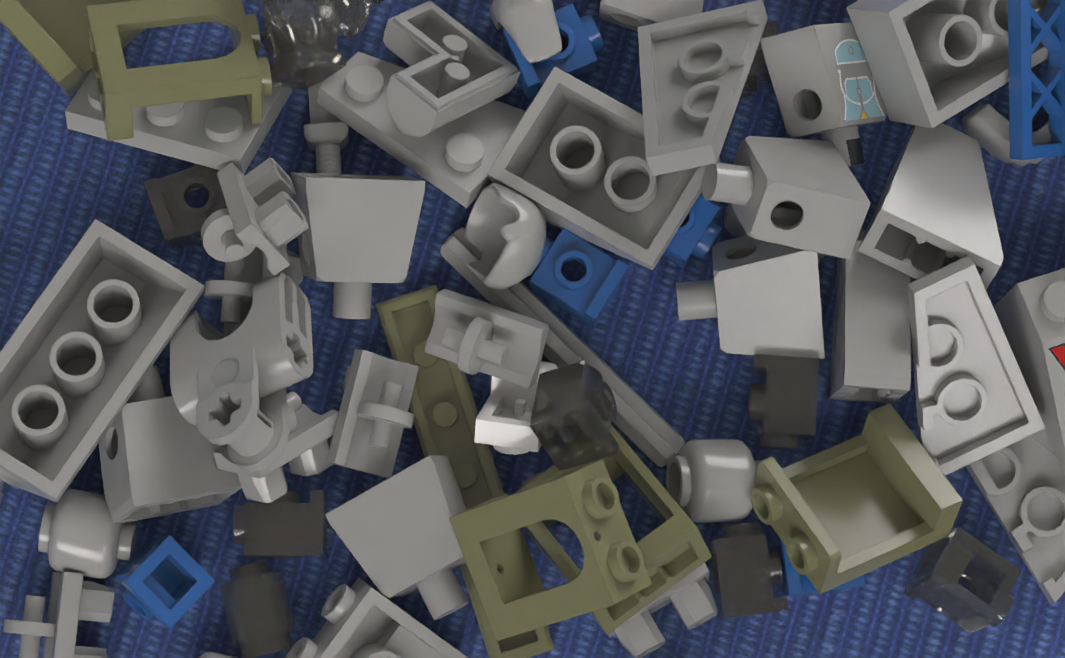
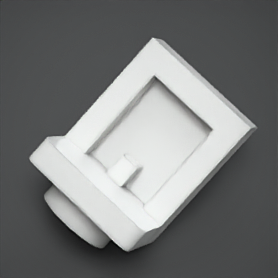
[474,361,558,455]

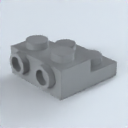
[285,577,468,658]

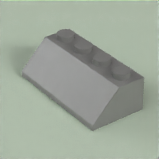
[0,219,205,502]

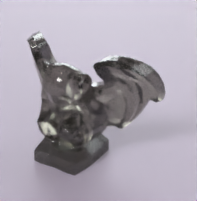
[258,0,385,90]

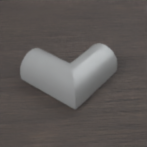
[383,0,520,137]

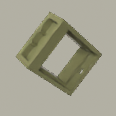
[518,424,712,635]

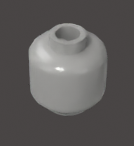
[666,439,759,523]
[38,489,138,578]

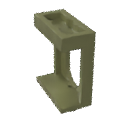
[86,0,272,141]
[449,459,652,641]

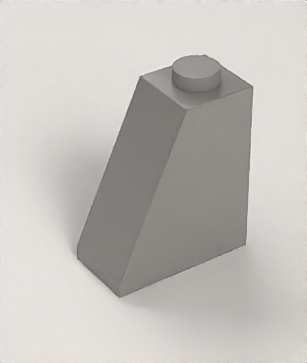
[858,123,1004,289]
[828,231,911,404]

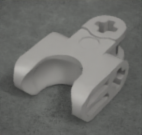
[170,272,313,472]

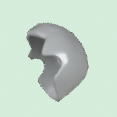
[465,183,546,290]

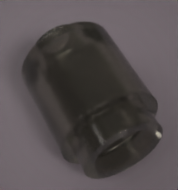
[219,561,296,658]

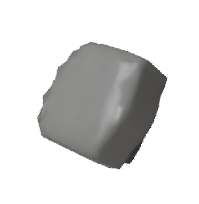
[489,0,562,63]
[962,104,1051,167]

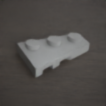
[638,0,768,177]
[317,52,526,208]
[65,69,292,174]
[908,256,1045,476]
[965,429,1065,604]

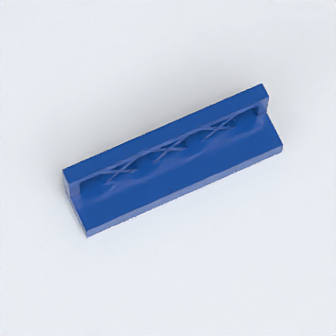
[1008,0,1065,160]

